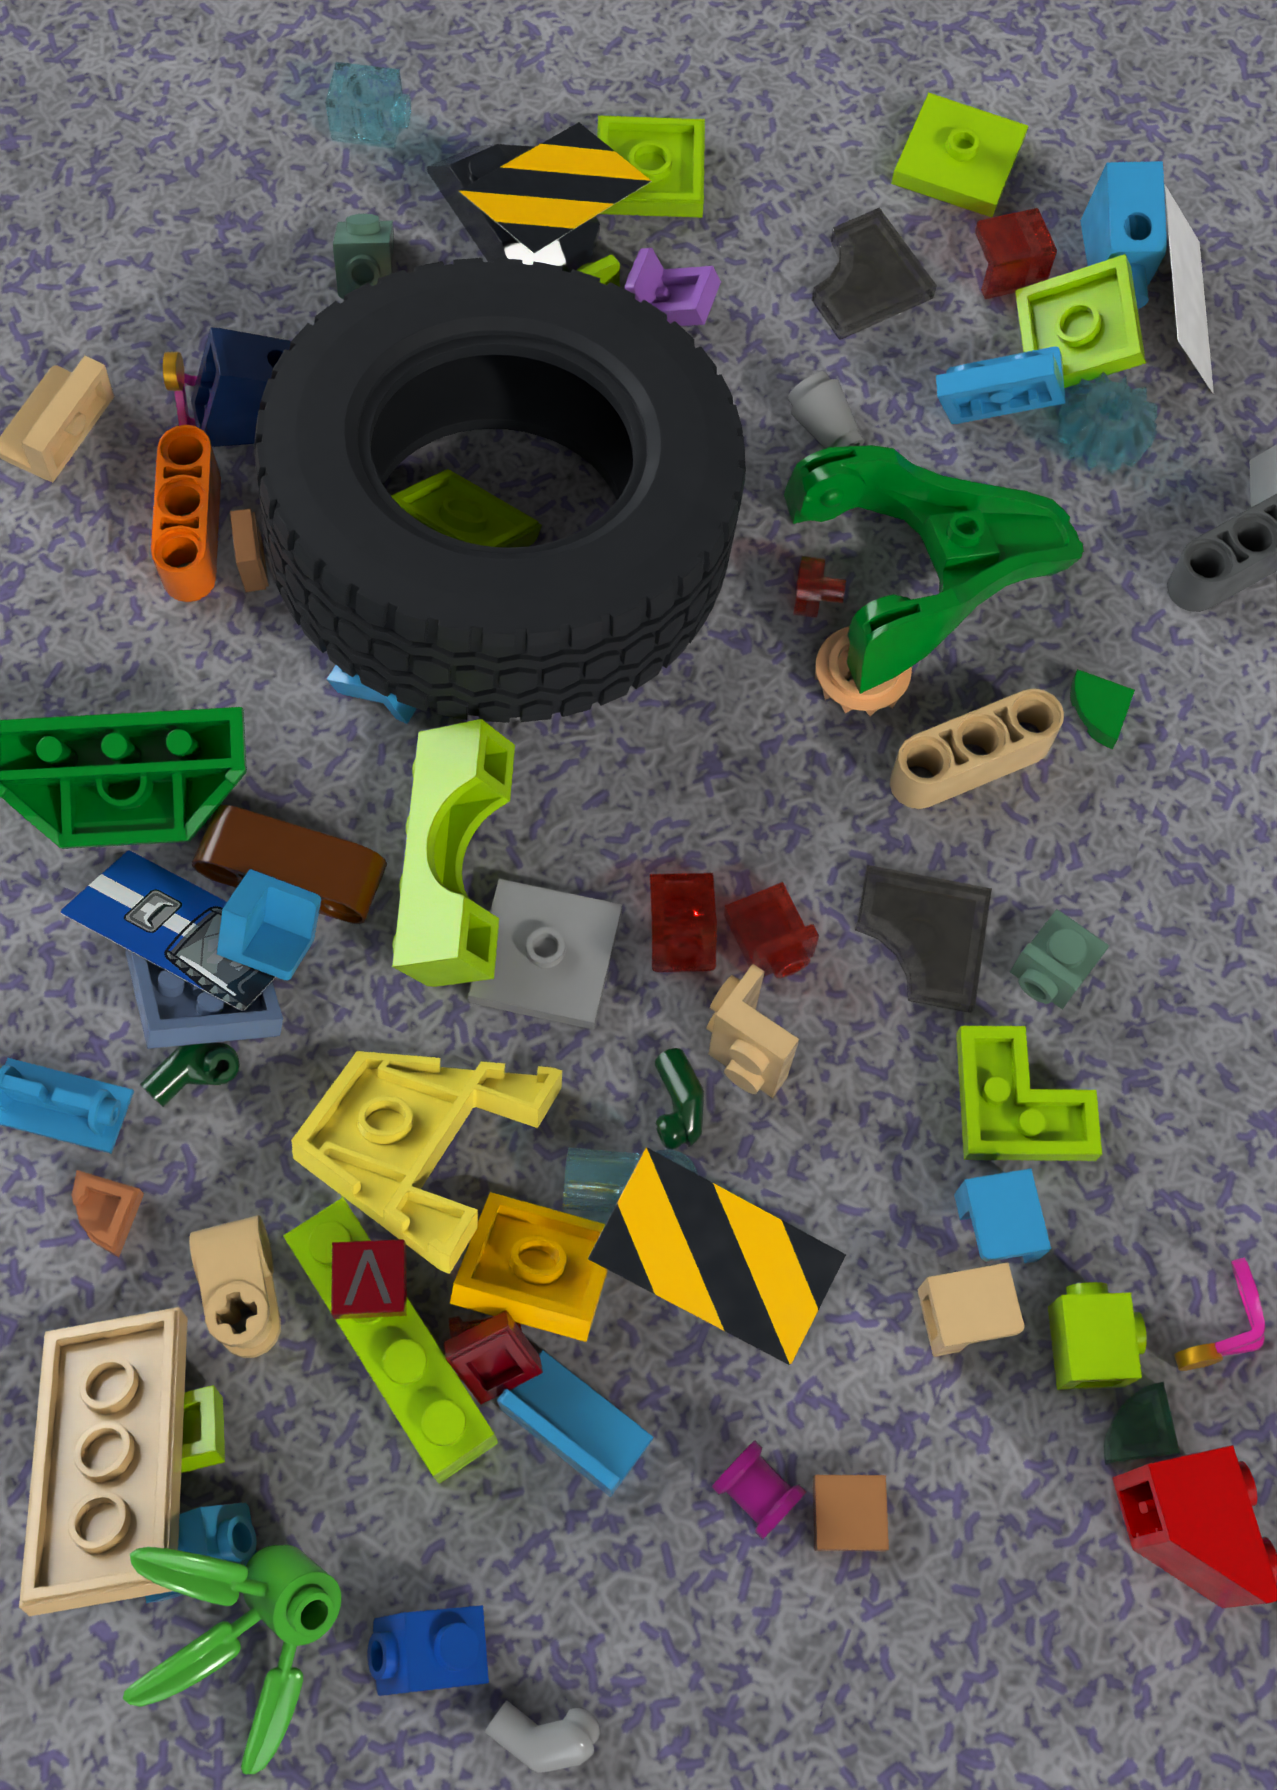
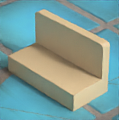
[0,356,114,483]

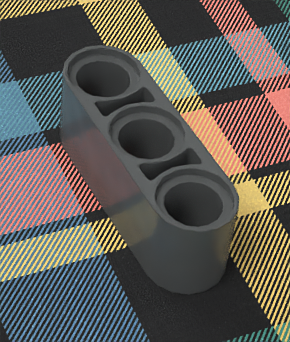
[1167,494,1277,612]

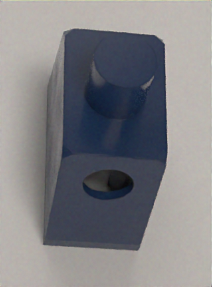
[191,327,291,447]

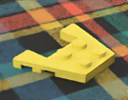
[291,1051,562,1274]

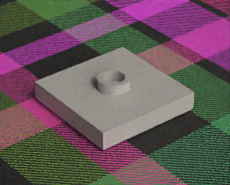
[468,879,623,1030]

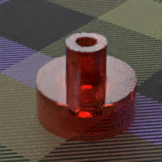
[793,555,846,618]

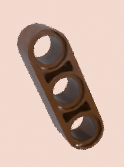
[192,805,387,924]

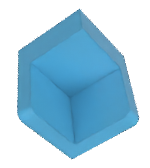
[217,869,321,980]
[954,1168,1051,1263]

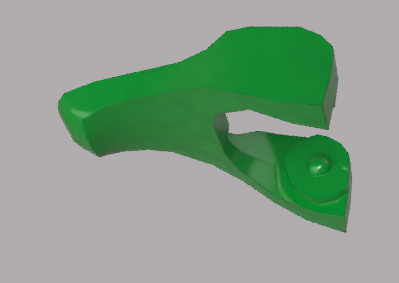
[784,445,1084,694]

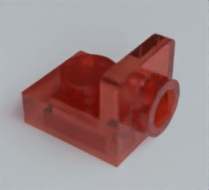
[650,873,717,972]

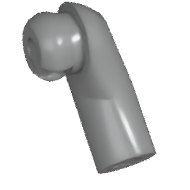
[485,1700,600,1773]

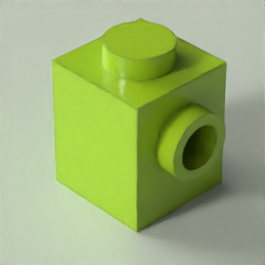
[1048,1282,1147,1390]

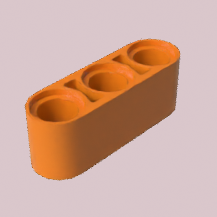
[151,425,221,602]

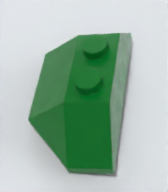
[0,707,247,849]

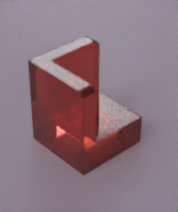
[975,208,1057,299]

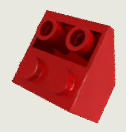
[1112,1445,1277,1608]

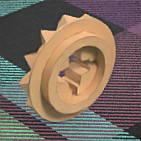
[815,626,912,717]

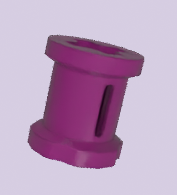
[711,1440,806,1540]

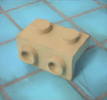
[706,964,799,1098]

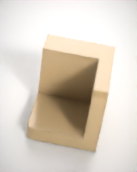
[917,1263,1024,1357]

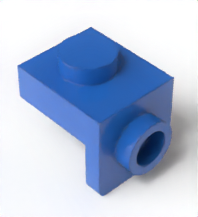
[367,1605,489,1696]

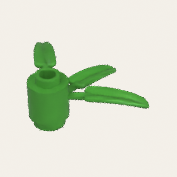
[123,1545,341,1774]

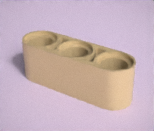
[890,689,1064,809]

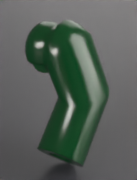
[140,1042,240,1107]
[655,1048,704,1150]

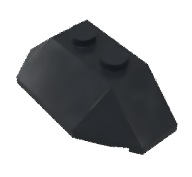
[427,144,600,273]

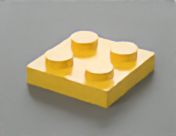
[450,1192,608,1342]

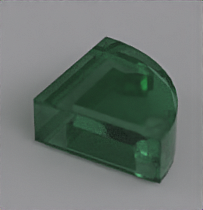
[1104,1382,1180,1465]

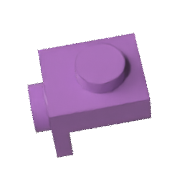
[625,248,721,326]

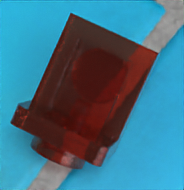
[724,882,819,978]

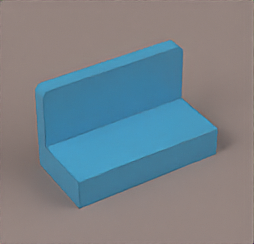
[497,1350,654,1497]

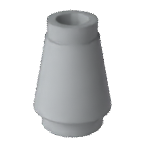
[788,371,865,449]

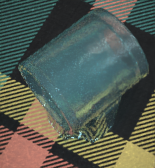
[563,1147,697,1213]

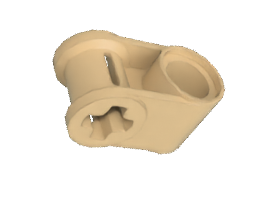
[190,1215,281,1358]

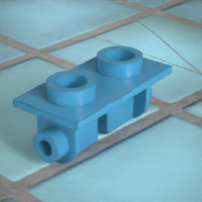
[0,1058,134,1154]

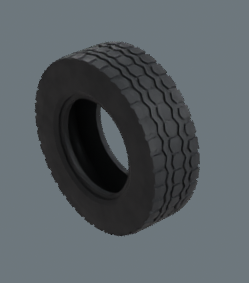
[254,258,746,723]

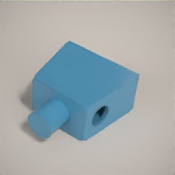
[1080,161,1167,309]

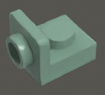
[1010,909,1109,1010]

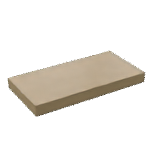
[19,1307,188,1616]

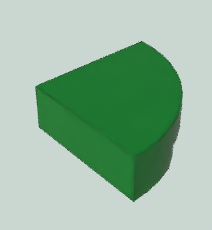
[1070,669,1135,749]

